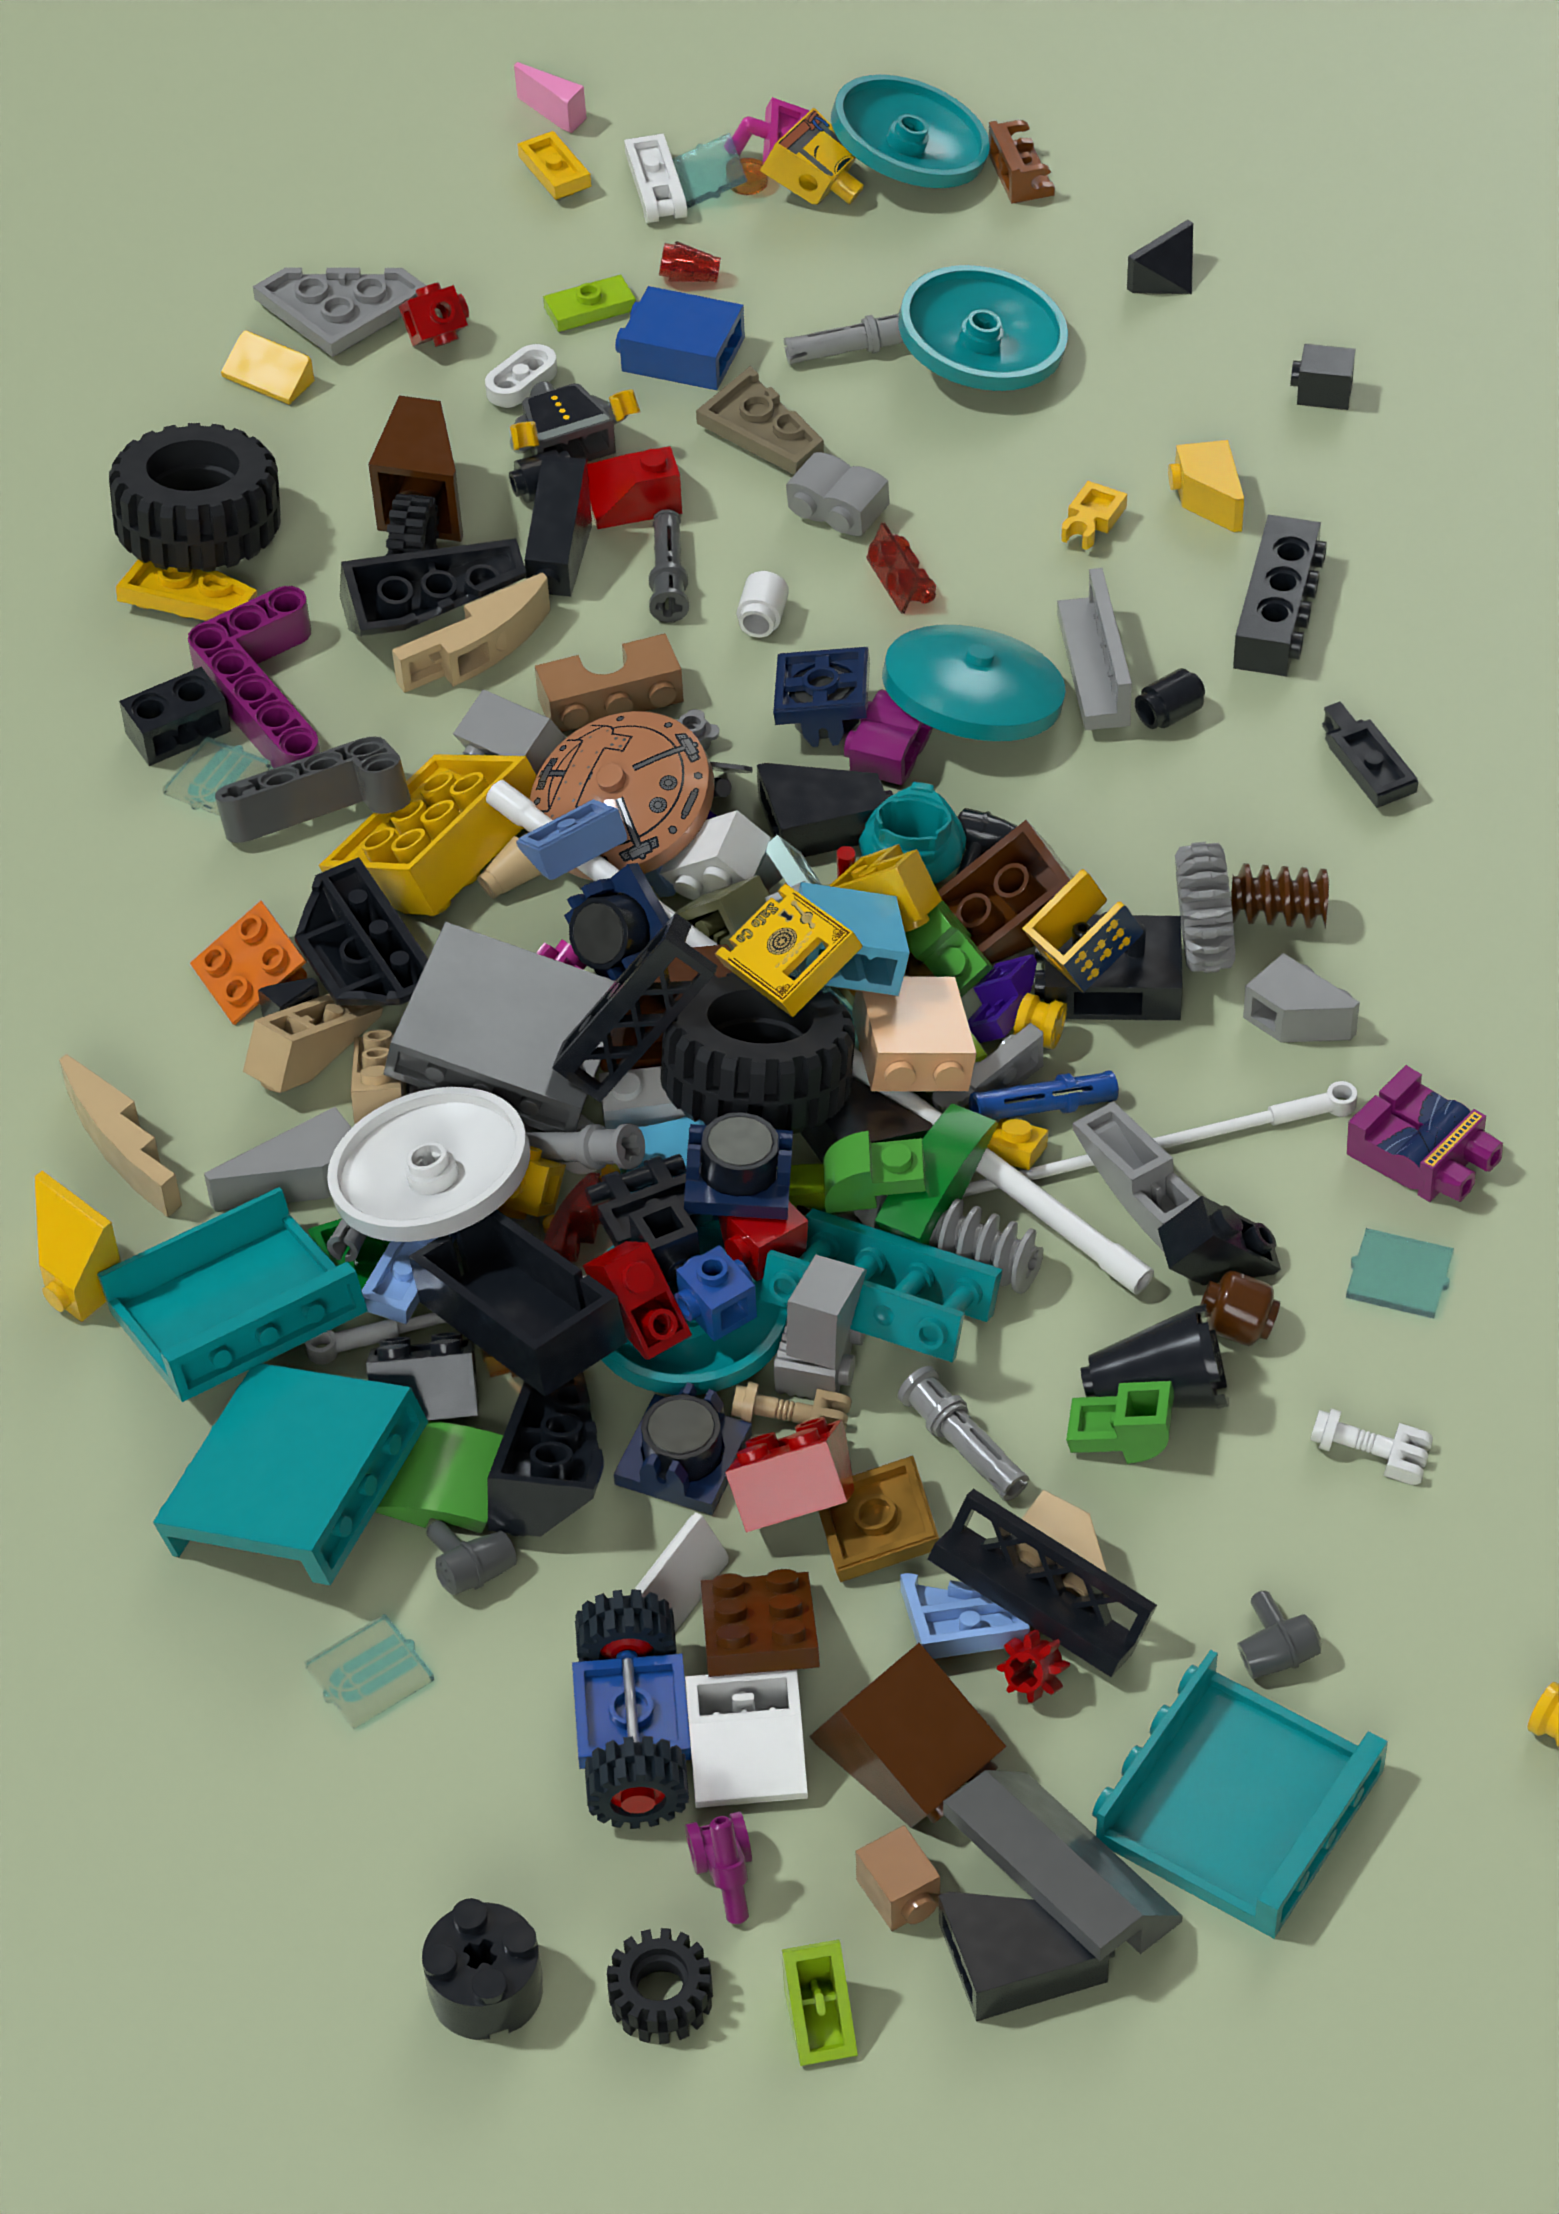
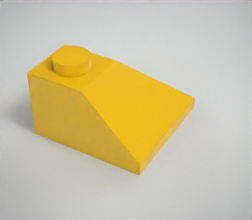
[35,1170,121,1322]

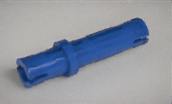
[969,1070,1119,1120]

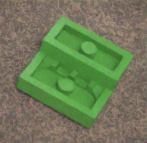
[375,1421,503,1534]

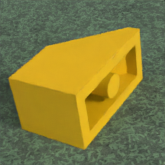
[1168,440,1244,532]

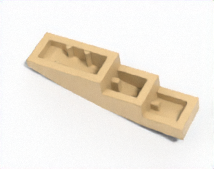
[59,1054,182,1217]

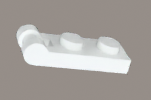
[624,133,687,224]

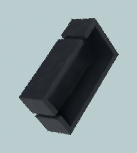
[409,1209,627,1397]

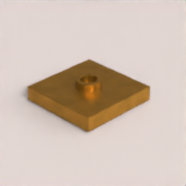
[818,1455,940,1583]

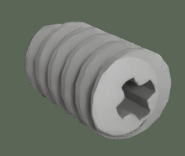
[929,1198,1044,1294]

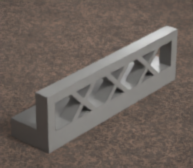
[1057,568,1132,730]

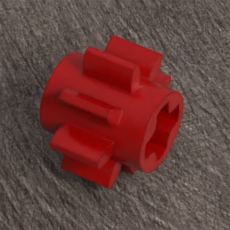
[997,1630,1070,1703]

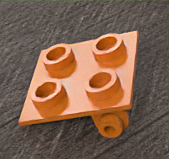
[190,901,307,1025]

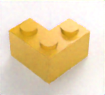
[829,844,942,932]

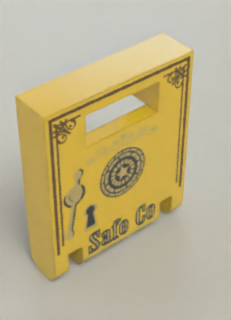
[715,884,863,1017]

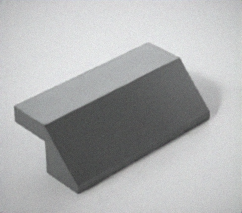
[943,1770,1183,1961]

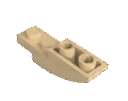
[392,572,550,693]

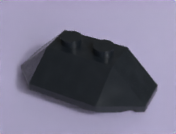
[295,857,428,1006]

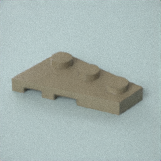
[696,366,824,475]

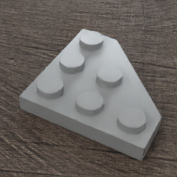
[253,268,426,357]

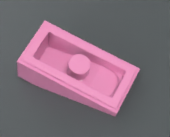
[514,62,587,133]

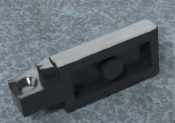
[1322,701,1419,808]

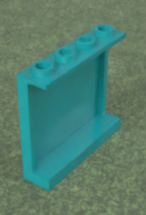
[97,1187,368,1402]
[153,1364,428,1586]
[1092,1649,1388,1939]

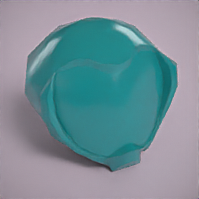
[859,782,966,885]

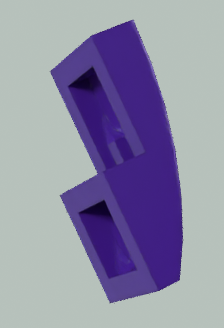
[967,954,1037,1043]

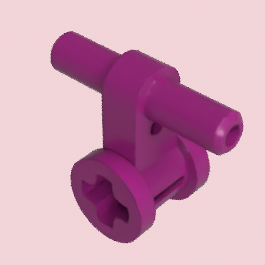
[685,1811,752,1924]

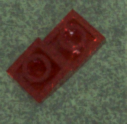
[543,1172,609,1262]

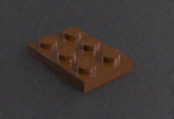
[701,1569,820,1677]

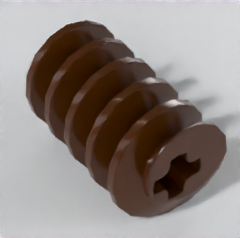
[1231,863,1329,929]

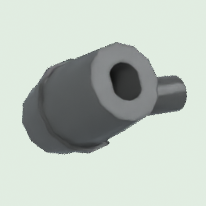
[427,1520,517,1595]
[1237,1591,1321,1679]

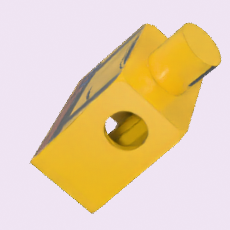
[760,108,864,205]

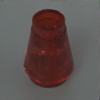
[659,241,721,282]

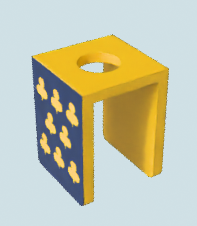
[1022,869,1143,993]

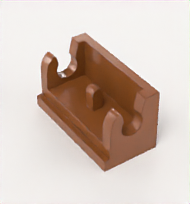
[989,120,1055,204]

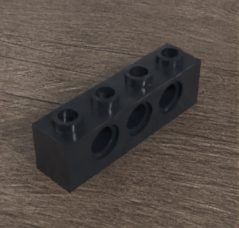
[1233,514,1327,677]

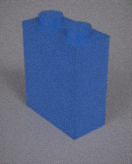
[615,286,745,390]

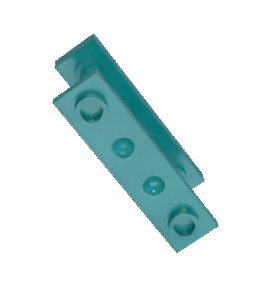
[760,1209,1003,1363]

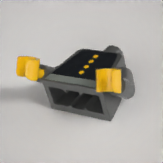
[510,381,641,462]

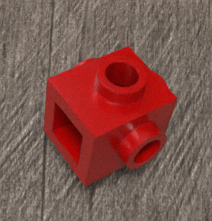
[399,282,469,347]

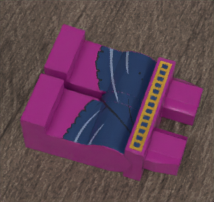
[1346,1065,1503,1202]

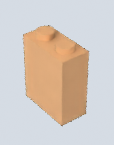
[852,976,977,1091]

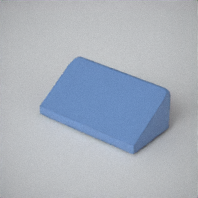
[516,799,627,880]

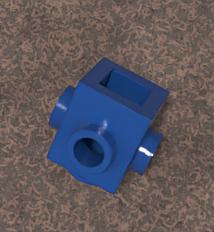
[675,1245,757,1342]

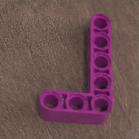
[188,586,321,768]

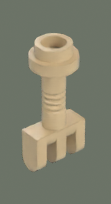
[731,1382,852,1429]

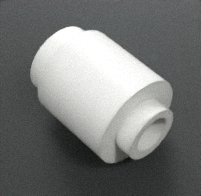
[736,571,789,638]

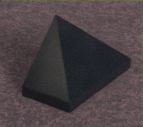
[1127,219,1194,294]

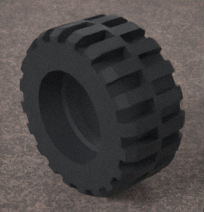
[109,423,281,573]
[660,972,855,1134]

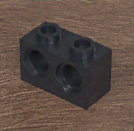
[119,666,231,766]

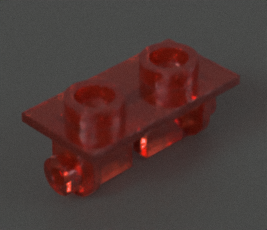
[866,523,936,614]

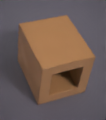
[855,1825,940,1931]

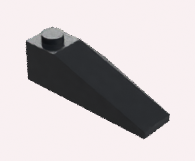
[340,538,526,636]
[487,1372,604,1537]

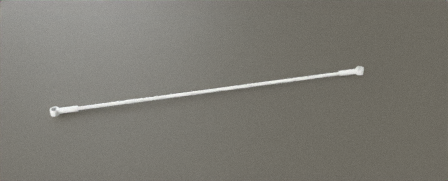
[305,1081,1357,1365]

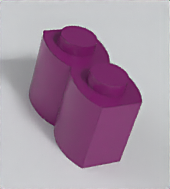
[844,689,933,785]

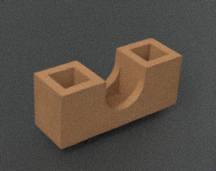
[535,633,684,732]

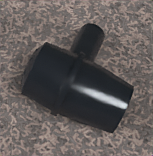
[956,808,1017,875]

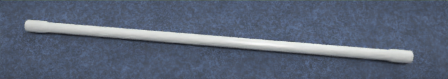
[486,780,1154,1294]

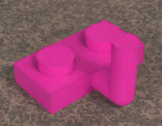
[726,97,809,164]

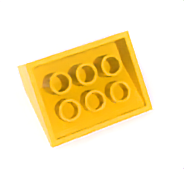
[318,754,537,916]

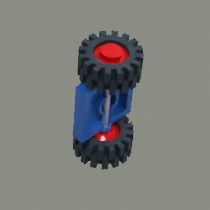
[572,1589,691,1829]

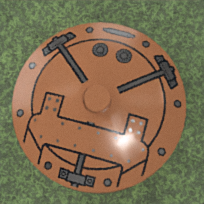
[530,711,715,880]

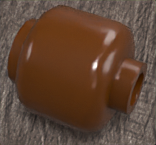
[1200,1271,1280,1346]

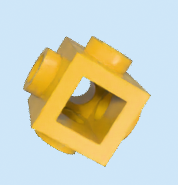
[497,1146,566,1219]

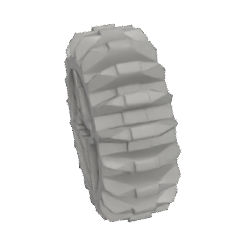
[1175,841,1236,973]

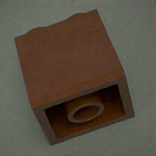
[368,395,463,542]
[809,1643,1007,1828]

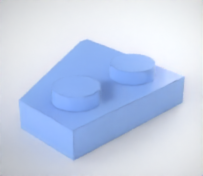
[900,1573,1030,1659]

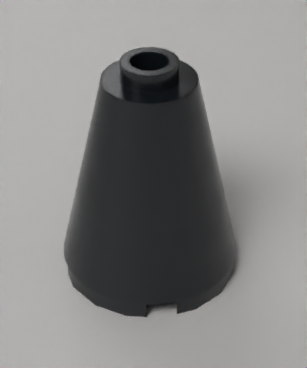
[1080,1303,1229,1409]

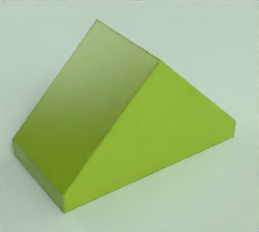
[782,1939,858,2066]

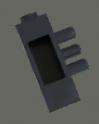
[1035,912,1183,1021]

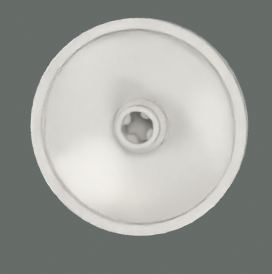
[327,1087,530,1242]

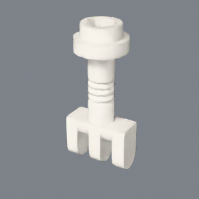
[1310,1408,1433,1485]

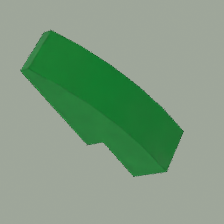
[875,1103,998,1245]

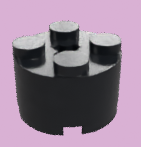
[422,1898,543,2040]

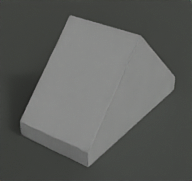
[786,1255,867,1371]

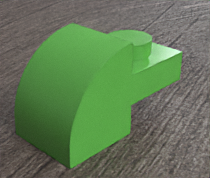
[905,901,994,998]
[823,1131,926,1213]
[1066,1381,1174,1464]

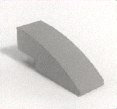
[1073,1101,1199,1252]

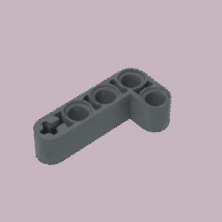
[215,736,411,843]

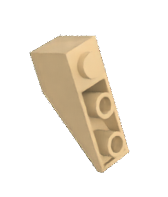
[351,1030,406,1125]

